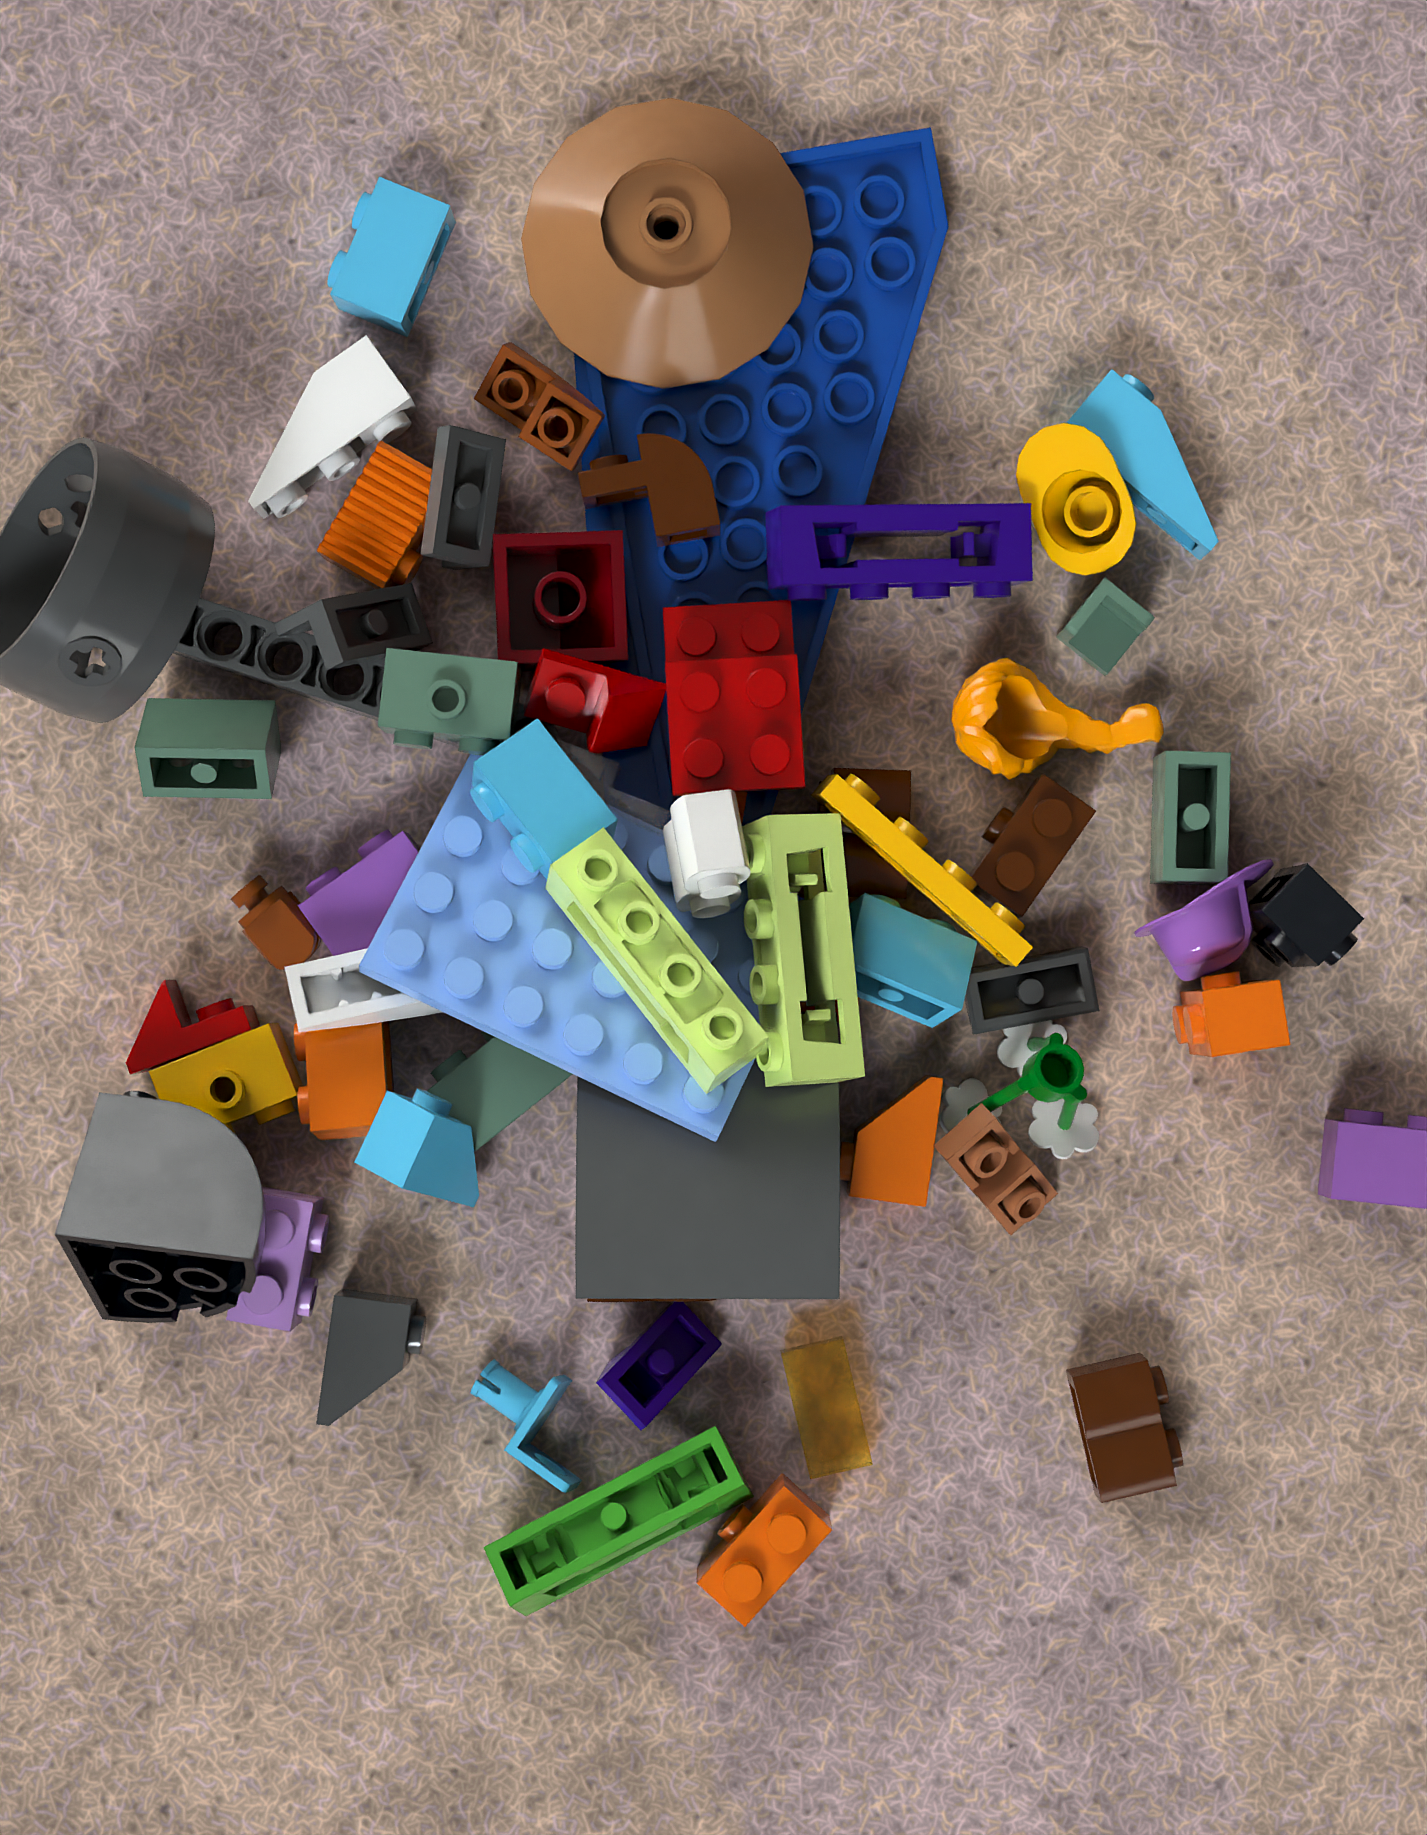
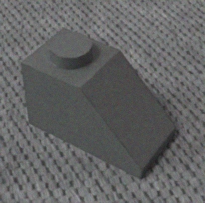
[316,1289,426,1426]

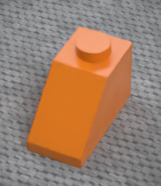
[840,1075,943,1207]

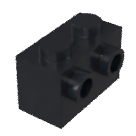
[1249,863,1364,967]

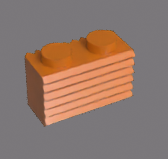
[317,440,432,589]

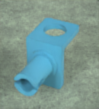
[470,1359,582,1493]

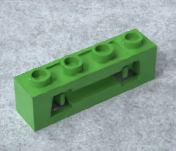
[483,1426,754,1616]

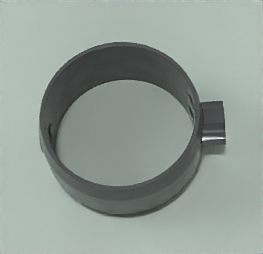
[0,437,215,723]

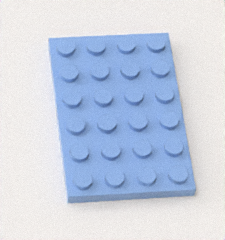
[359,754,805,1142]

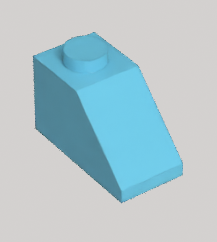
[354,1088,479,1207]

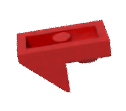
[524,648,666,754]
[126,980,261,1075]

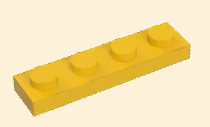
[811,774,1033,967]

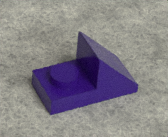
[596,1302,722,1430]

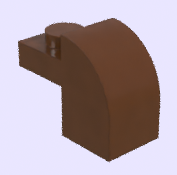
[578,433,720,547]

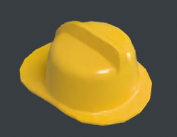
[1016,423,1137,575]

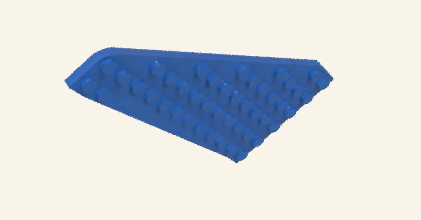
[574,127,949,831]

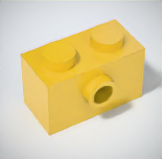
[148,1023,303,1135]

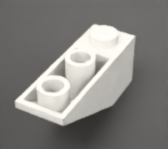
[248,335,417,519]

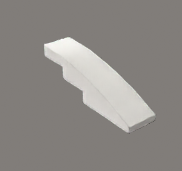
[284,948,442,1032]

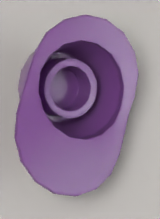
[1134,859,1274,981]

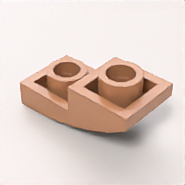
[933,1103,1058,1236]

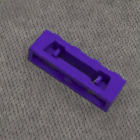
[765,503,1033,601]

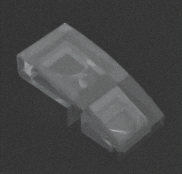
[557,739,671,838]

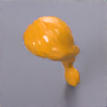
[951,657,1164,780]

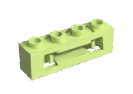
[742,813,865,1087]
[545,827,769,1094]

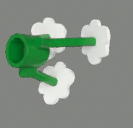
[940,1020,1099,1159]

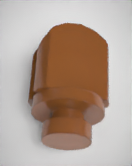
[231,875,321,970]

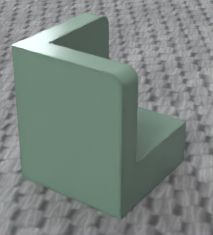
[1056,578,1155,676]

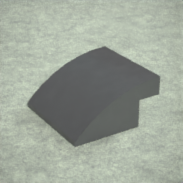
[575,1012,840,1299]

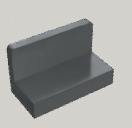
[421,425,506,570]
[274,583,433,670]

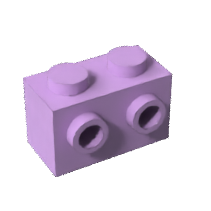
[226,1186,329,1331]

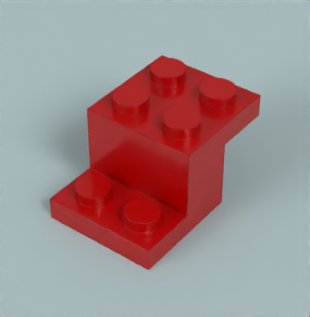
[663,600,805,796]

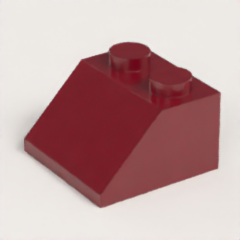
[493,530,628,671]

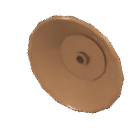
[521,98,814,389]

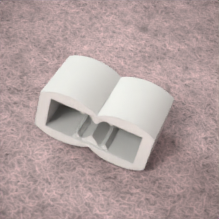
[663,789,751,918]

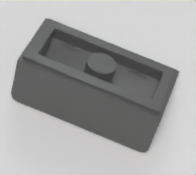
[964,946,1100,1035]

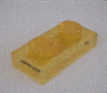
[780,1336,873,1479]

